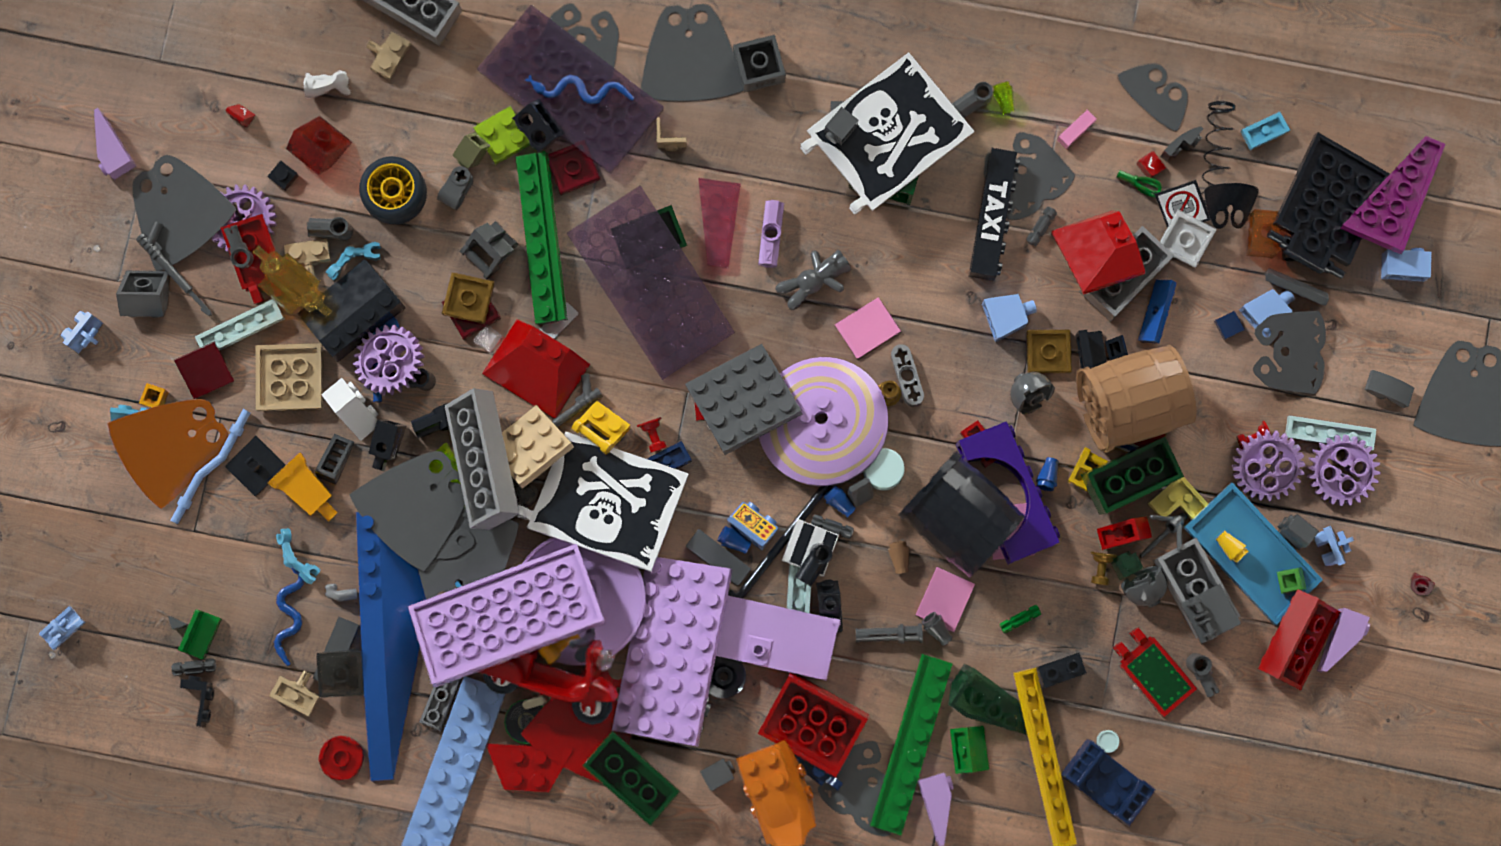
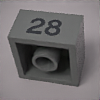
[733,35,786,93]

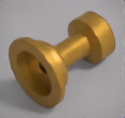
[878,380,901,407]
[1090,552,1117,585]

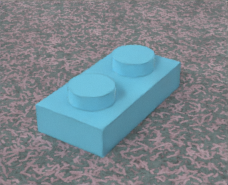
[1240,112,1290,150]

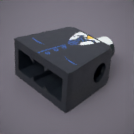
[369,419,406,471]

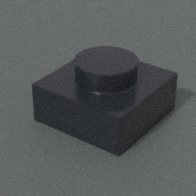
[267,160,299,191]

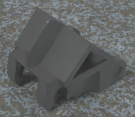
[459,221,519,280]

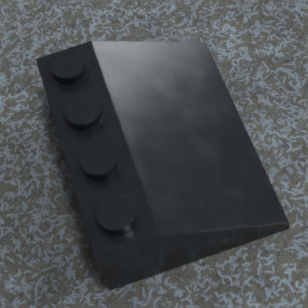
[297,259,406,362]

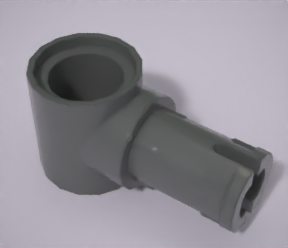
[224,225,254,269]
[1186,653,1220,697]

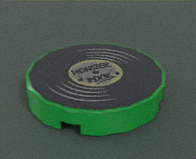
[504,699,543,744]

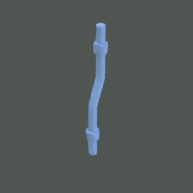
[170,409,251,524]

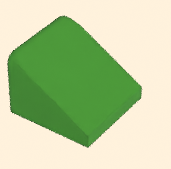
[1277,567,1306,594]

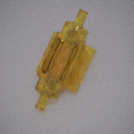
[253,245,332,317]

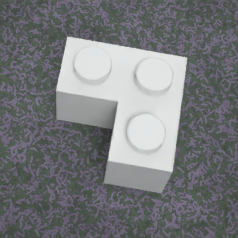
[321,378,379,441]

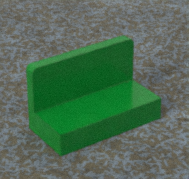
[178,609,222,660]
[950,726,989,774]

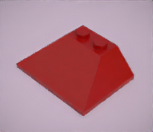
[1051,211,1145,295]
[482,319,590,419]

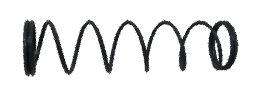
[1201,101,1236,212]

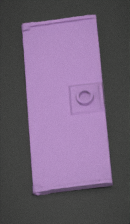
[716,596,841,680]

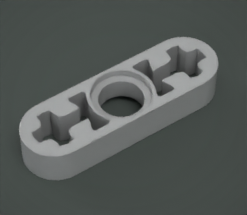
[891,344,924,407]

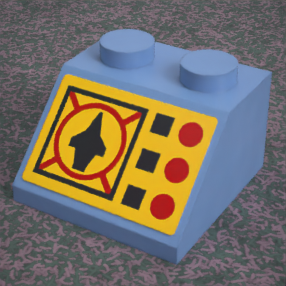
[727,501,778,551]

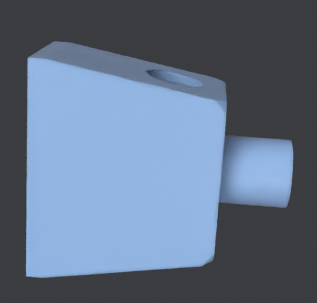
[1239,289,1295,337]
[982,294,1037,342]

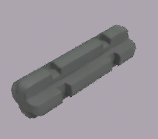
[1026,206,1057,246]
[811,515,854,539]
[171,659,216,676]

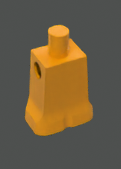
[268,452,338,522]

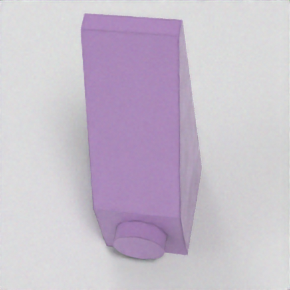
[94,108,136,180]
[1317,608,1370,673]
[918,773,954,846]

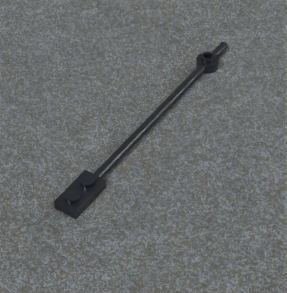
[728,485,832,599]

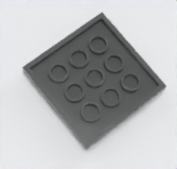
[685,344,803,455]

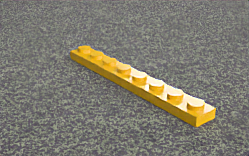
[1013,668,1077,846]

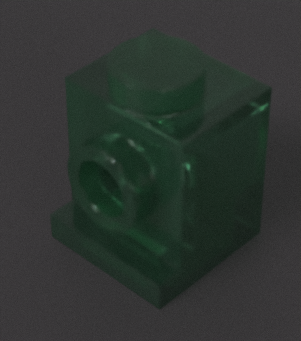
[1111,550,1144,580]

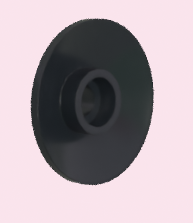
[709,656,746,698]

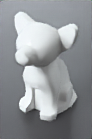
[304,71,350,98]

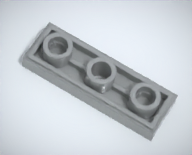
[419,678,462,731]

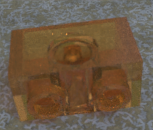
[1247,209,1282,258]

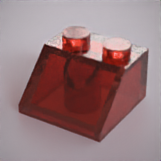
[286,116,352,175]

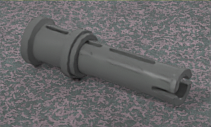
[856,623,923,644]

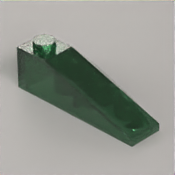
[948,664,1027,735]

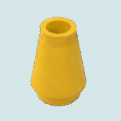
[1216,531,1249,563]

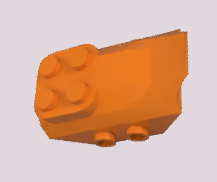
[736,741,816,846]

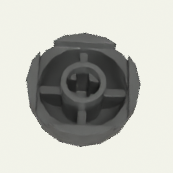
[1010,372,1055,415]
[1121,566,1167,607]

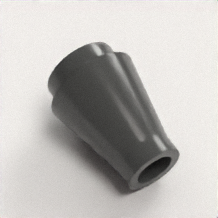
[922,612,953,645]

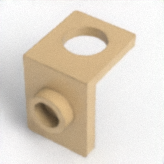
[657,118,687,151]

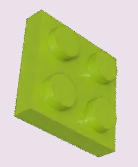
[473,106,530,165]

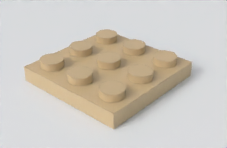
[256,343,323,411]
[502,405,574,489]

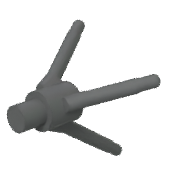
[1140,513,1187,558]

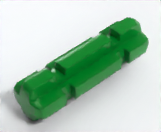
[999,605,1041,634]

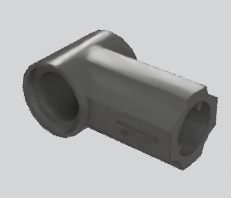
[952,82,993,118]
[307,217,353,241]

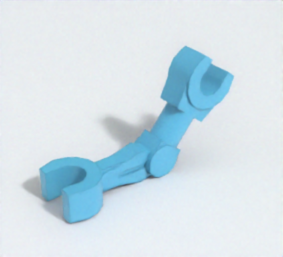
[326,242,381,281]
[276,528,320,584]

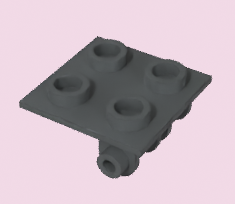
[1180,584,1241,644]

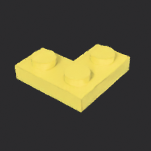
[1148,477,1208,520]

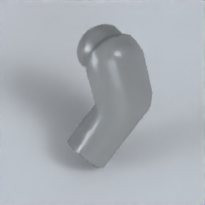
[325,584,357,602]

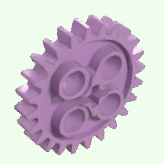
[211,185,277,253]
[353,325,424,395]
[1231,430,1305,501]
[1307,434,1380,506]

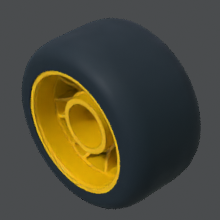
[359,156,427,225]

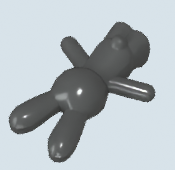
[776,250,851,310]

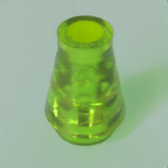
[992,81,1015,114]

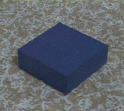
[1214,311,1245,340]

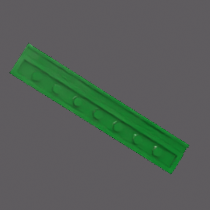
[516,151,568,325]
[870,654,953,835]

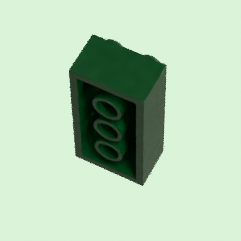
[1081,437,1184,515]
[582,731,680,826]

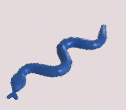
[525,75,635,104]
[274,568,305,666]

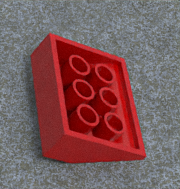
[757,673,869,777]

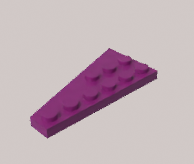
[1340,136,1446,254]

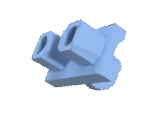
[61,311,103,354]
[1314,526,1354,566]
[38,606,85,650]

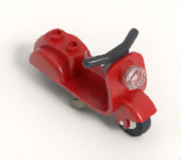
[478,628,619,725]

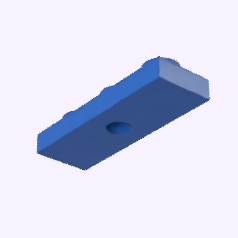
[1138,279,1177,344]

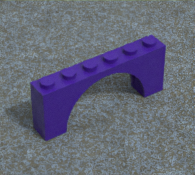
[955,421,1060,565]

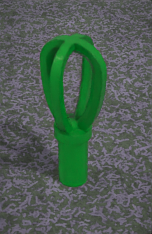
[1116,170,1162,198]

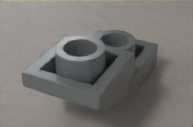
[1160,126,1203,161]
[1365,370,1414,408]

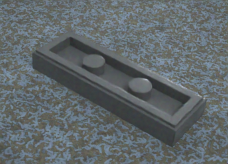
[1265,267,1329,306]
[685,529,751,586]
[313,617,360,687]

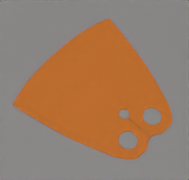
[107,399,228,509]

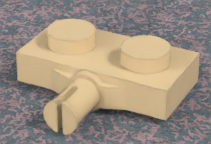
[366,31,411,80]
[284,238,331,280]
[269,670,321,717]

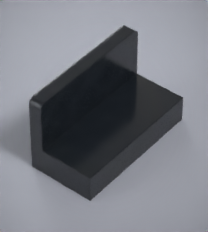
[1075,330,1107,369]

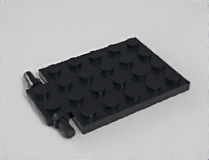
[1267,132,1390,279]

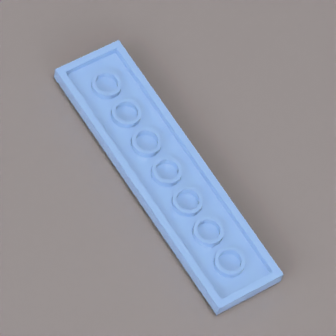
[401,676,506,846]

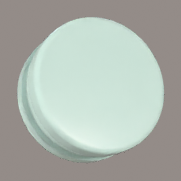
[863,448,905,491]

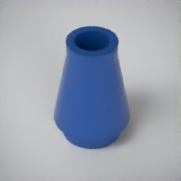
[1036,457,1059,492]
[823,485,856,517]
[717,526,751,554]

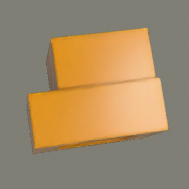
[139,383,169,408]

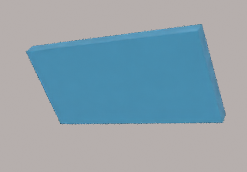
[1184,483,1323,625]

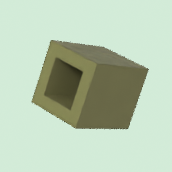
[452,132,491,169]

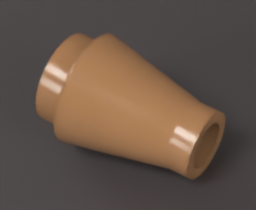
[888,541,909,574]

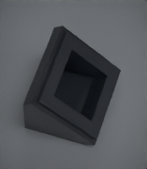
[1105,335,1128,361]

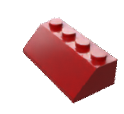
[1258,589,1341,691]

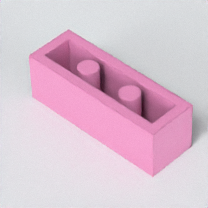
[1057,110,1097,149]

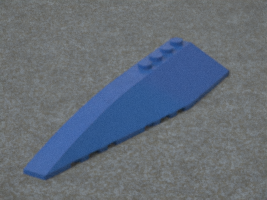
[356,512,427,781]

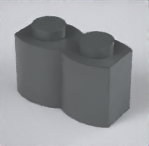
[1277,514,1319,550]

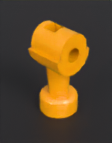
[538,634,580,666]

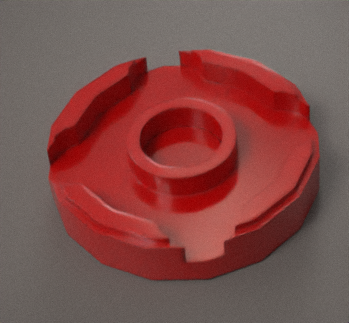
[318,735,364,781]

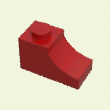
[1097,516,1153,550]

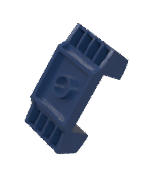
[1061,739,1156,827]

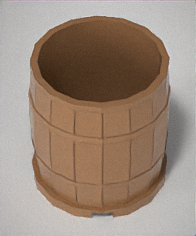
[1076,345,1197,453]

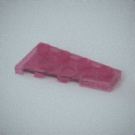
[698,178,741,269]

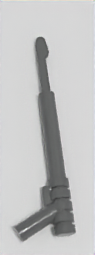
[136,222,212,316]
[552,374,603,427]

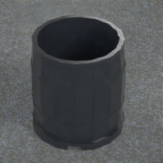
[898,451,1026,578]

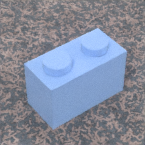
[1381,248,1431,282]

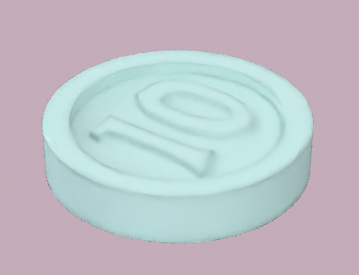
[1096,730,1119,753]

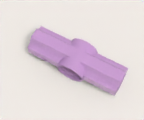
[758,200,784,268]

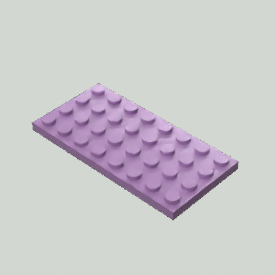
[408,544,605,688]
[612,557,733,747]

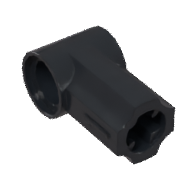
[411,403,449,439]
[795,543,832,587]

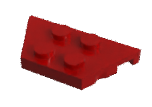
[486,743,573,792]

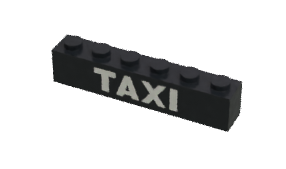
[968,148,1020,281]

